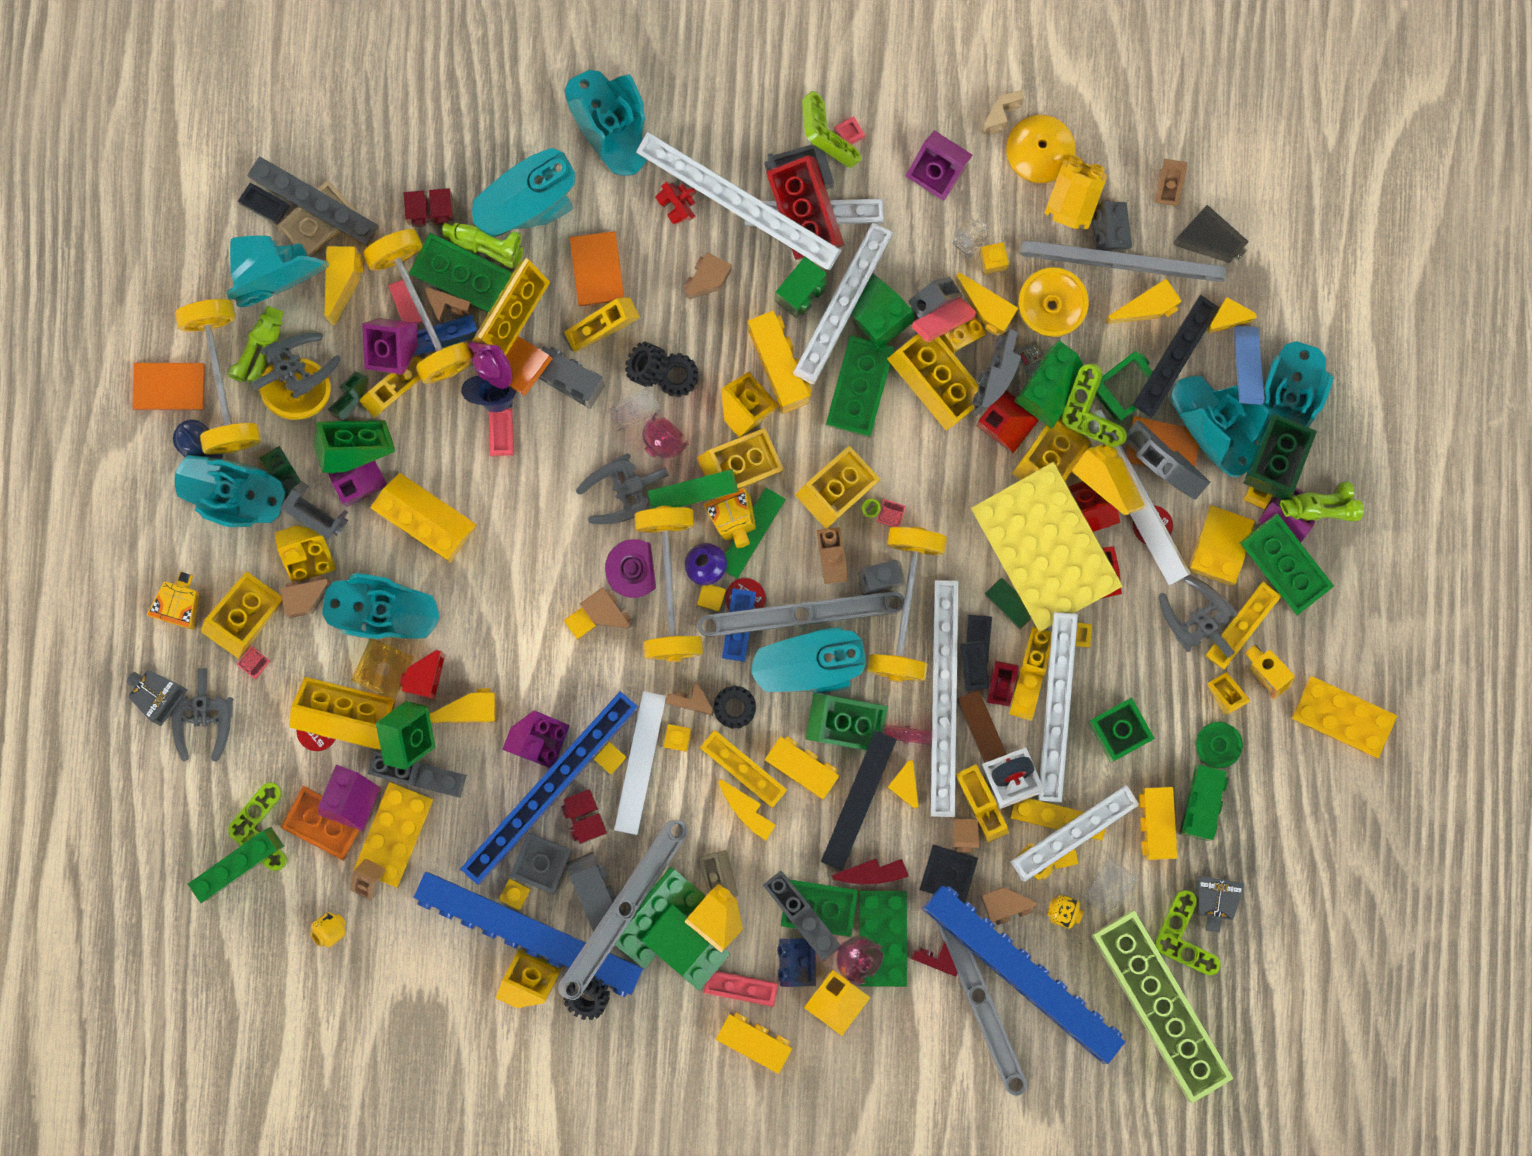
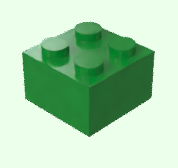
[775,257,827,319]
[1087,697,1155,763]
[376,701,436,770]

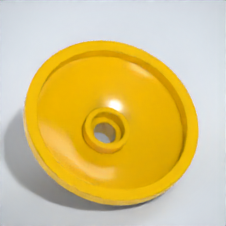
[1006,115,1075,183]
[1018,267,1089,337]
[260,358,331,420]

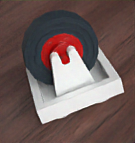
[982,748,1044,809]

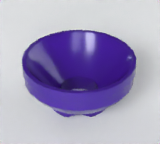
[684,543,727,586]

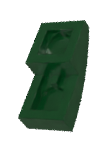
[328,371,368,421]
[259,446,301,500]
[985,577,1032,629]

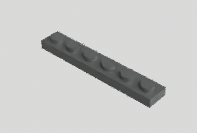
[247,156,379,247]

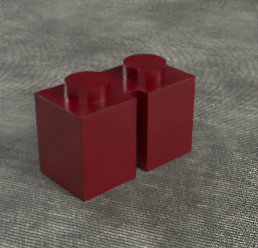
[403,188,454,227]
[561,789,608,844]

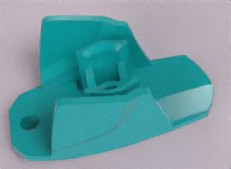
[564,70,647,176]
[472,148,576,237]
[226,235,329,307]
[1256,341,1334,442]
[1170,376,1270,478]
[174,455,286,527]
[322,573,440,639]
[751,627,866,694]

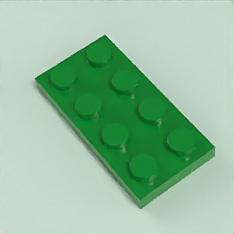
[409,233,512,313]
[825,335,895,438]
[1239,513,1334,616]
[615,867,706,969]
[859,891,907,987]

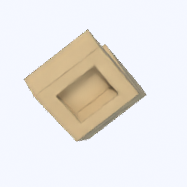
[982,90,1024,135]

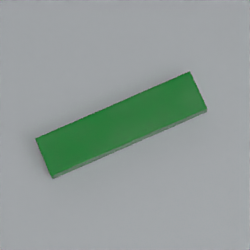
[647,469,739,509]
[725,487,786,579]

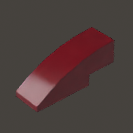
[831,858,909,884]

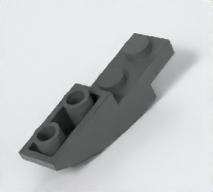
[972,329,1021,416]
[1125,420,1211,500]
[368,751,467,798]
[763,870,842,962]

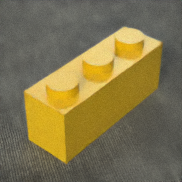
[764,736,839,800]
[1138,787,1178,860]
[715,1012,792,1074]

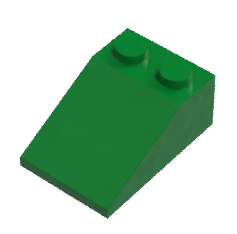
[850,273,916,350]
[314,420,395,473]
[805,693,888,751]
[641,904,730,991]

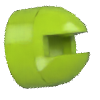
[861,499,881,518]

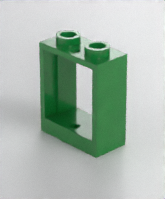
[1090,351,1152,424]

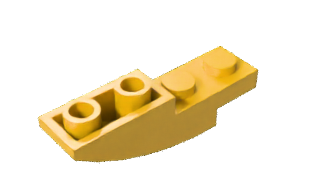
[1009,627,1052,721]

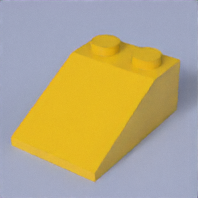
[324,246,365,325]
[1011,418,1091,481]
[697,428,784,499]
[1071,444,1145,516]
[795,445,881,529]
[1188,505,1255,587]
[201,571,283,659]

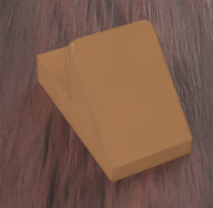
[1155,158,1187,206]
[425,287,472,324]
[666,681,713,715]
[350,859,385,901]

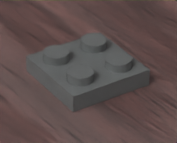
[510,832,572,894]

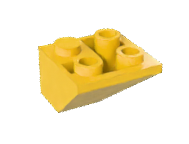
[274,525,337,582]
[804,969,870,1036]

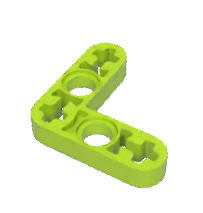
[802,91,861,168]
[1062,363,1127,447]
[228,782,287,871]
[1154,890,1221,975]

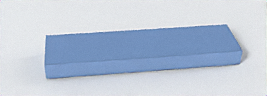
[1234,326,1264,405]

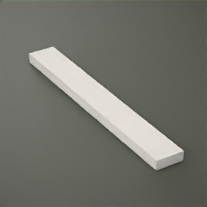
[793,222,893,385]
[1088,410,1191,585]
[1038,612,1078,802]

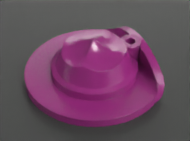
[469,342,512,389]
[605,539,656,598]

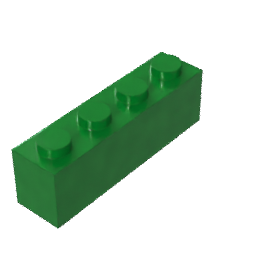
[188,827,285,903]

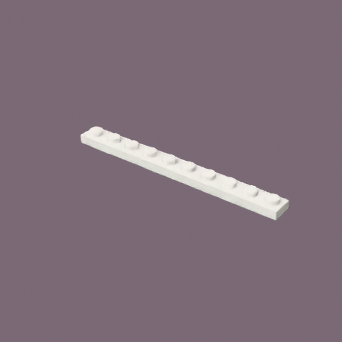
[636,132,841,270]
[930,580,958,817]

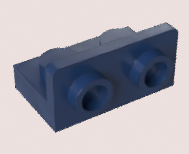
[777,938,816,987]

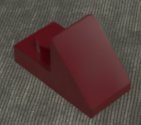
[987,661,1019,707]
[910,941,958,977]

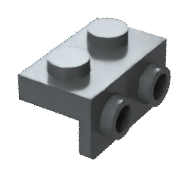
[1092,201,1132,251]

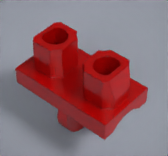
[655,182,696,225]

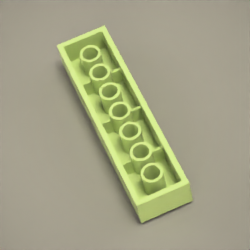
[1091,911,1233,1103]

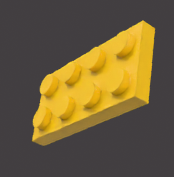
[1291,676,1398,759]
[353,782,434,888]

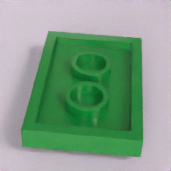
[780,879,858,937]

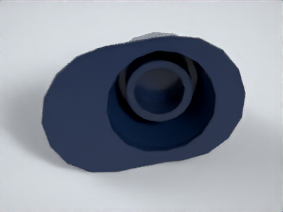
[461,376,517,413]
[173,419,223,460]

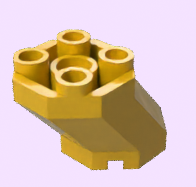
[1044,156,1107,229]

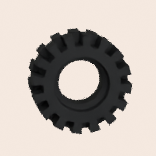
[625,341,668,387]
[657,353,698,397]
[714,685,756,729]
[563,976,610,1020]

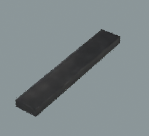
[1132,295,1220,418]
[821,730,897,871]

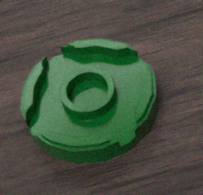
[1195,721,1243,769]

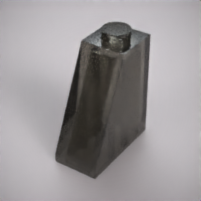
[1173,205,1249,263]

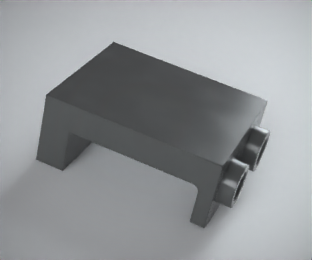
[764,144,834,190]
[280,481,349,540]

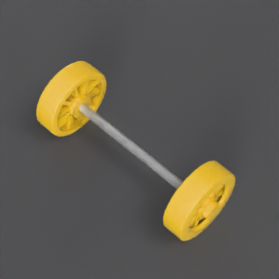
[363,229,474,384]
[175,299,261,455]
[634,506,703,662]
[867,527,947,683]

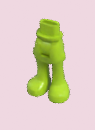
[442,223,523,269]
[226,306,284,385]
[1280,481,1364,522]

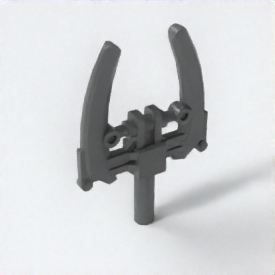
[251,333,341,398]
[576,453,669,524]
[1159,575,1238,658]
[170,668,234,762]

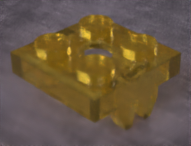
[351,639,414,700]

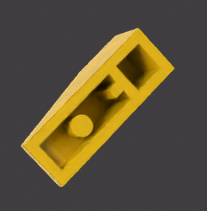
[955,272,1018,335]
[1105,279,1182,324]
[564,297,640,352]
[359,355,422,418]
[429,688,497,723]

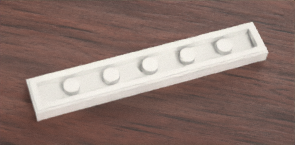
[745,199,884,226]
[614,691,666,835]
[1010,785,1139,882]

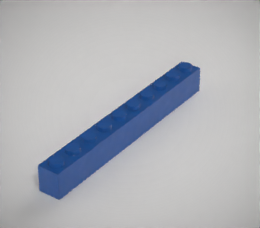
[460,691,639,885]
[413,872,644,997]
[921,886,1126,1064]

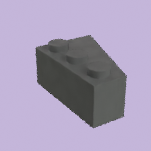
[538,346,605,409]
[567,852,623,932]

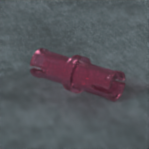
[884,724,932,746]

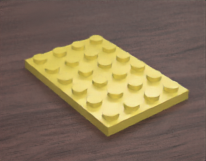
[971,462,1123,632]

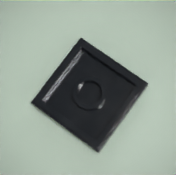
[919,844,978,903]

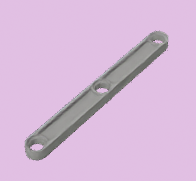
[1020,241,1226,282]
[698,592,905,637]
[558,820,688,1000]
[935,921,1027,1096]

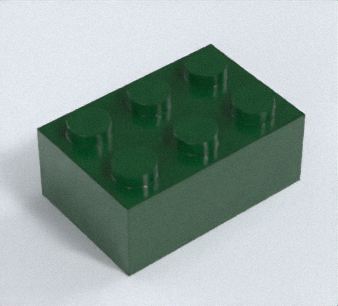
[1243,413,1317,500]

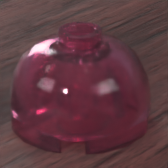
[642,413,689,459]
[836,936,884,986]

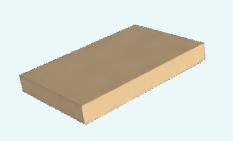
[276,180,358,257]

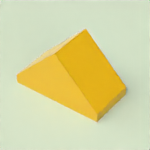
[1207,297,1257,334]
[1207,672,1250,715]
[887,760,919,809]

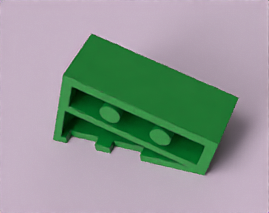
[1179,765,1228,841]

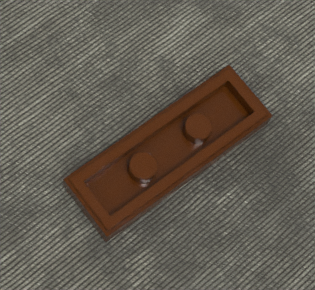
[957,690,1007,763]

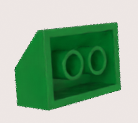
[1014,340,1088,429]

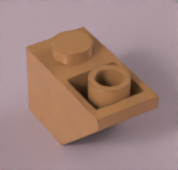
[684,252,732,299]
[817,527,848,584]
[280,576,331,618]
[580,587,632,630]
[952,819,979,853]
[980,887,1036,925]

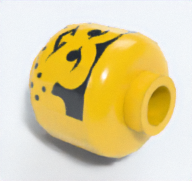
[1047,894,1084,929]
[310,912,346,948]

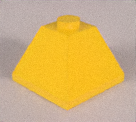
[721,371,779,438]
[685,884,743,953]
[495,949,562,1008]

